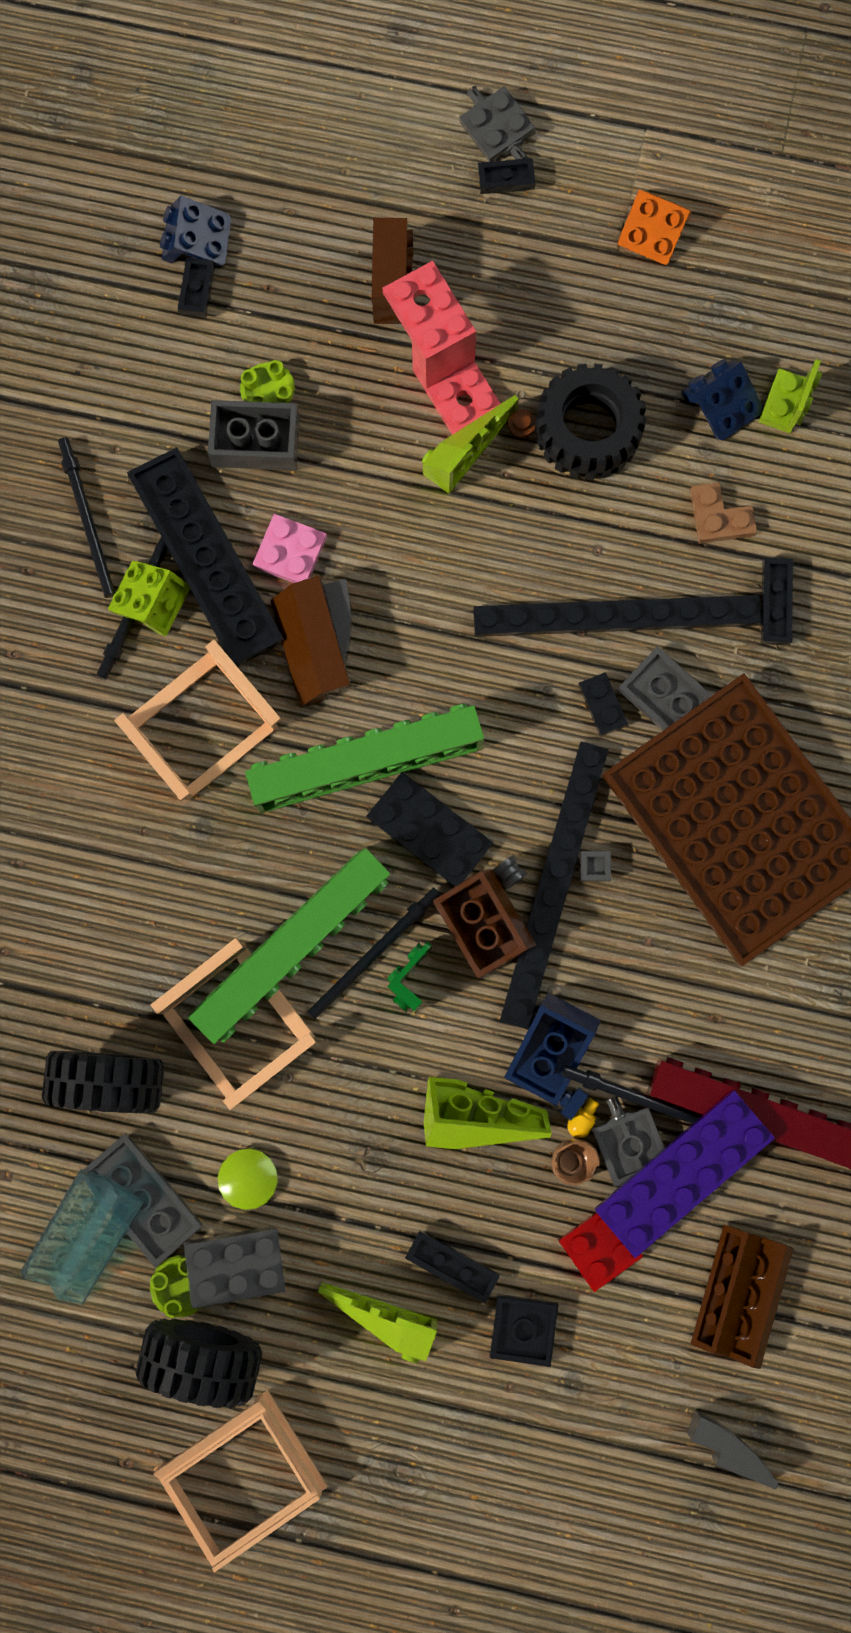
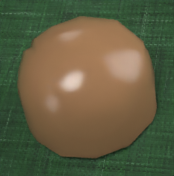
[551,1138,600,1186]

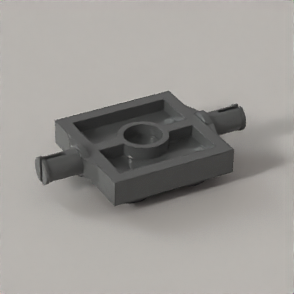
[459,86,535,162]
[592,1096,664,1187]

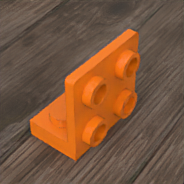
[617,189,692,265]

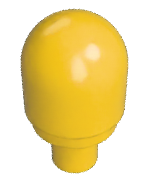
[567,1097,600,1139]

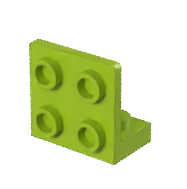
[758,359,822,433]
[108,561,190,636]

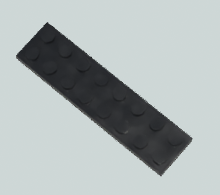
[127,447,284,667]

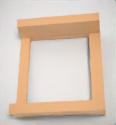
[114,640,281,801]
[151,938,316,1110]
[153,1390,328,1572]

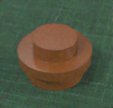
[508,409,536,438]

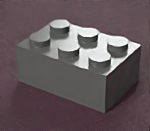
[208,400,300,471]
[183,1226,286,1309]

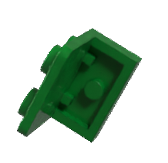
[387,941,432,1013]

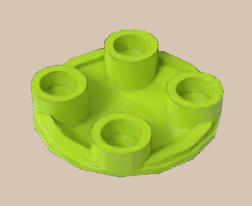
[240,360,295,403]
[218,1148,278,1210]
[150,1255,202,1318]

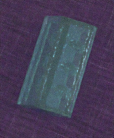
[20,1169,143,1305]

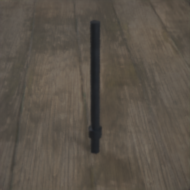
[58,437,115,598]
[96,537,168,680]
[307,887,441,1019]
[561,1065,702,1124]

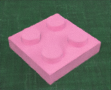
[252,514,327,583]

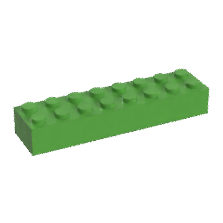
[245,704,484,814]
[188,848,390,1044]

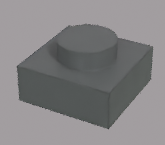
[580,851,611,882]

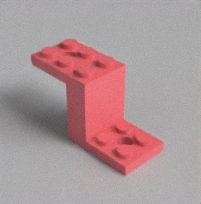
[383,261,501,435]

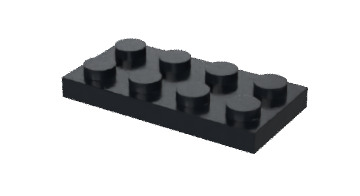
[366,772,493,887]

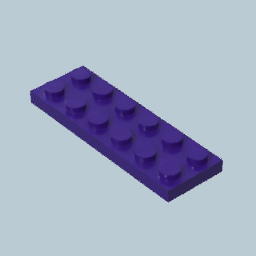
[594,1090,775,1258]

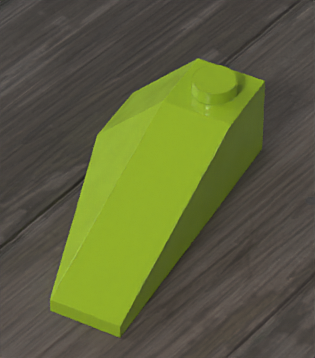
[422,395,519,494]
[423,1077,552,1149]
[318,1282,437,1363]

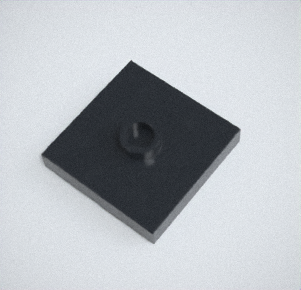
[489,1294,558,1367]

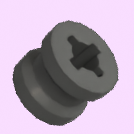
[493,855,527,891]

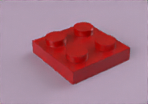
[558,1212,643,1292]

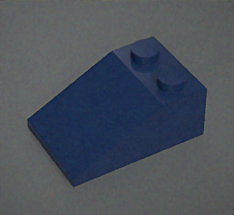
[504,992,601,1106]

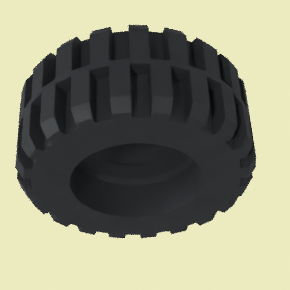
[535,363,646,480]
[42,1051,164,1113]
[135,1319,262,1408]

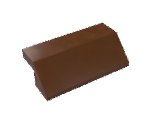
[271,575,351,708]
[691,1225,793,1369]

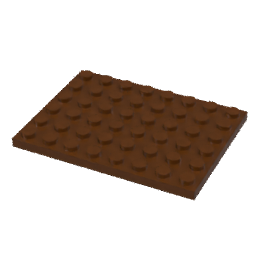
[602,673,851,967]

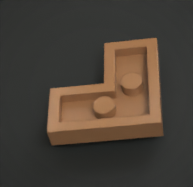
[690,482,757,544]

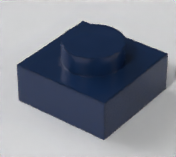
[559,1088,589,1120]

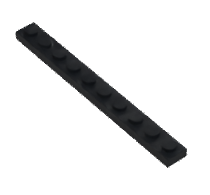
[473,595,761,637]
[499,741,609,1030]

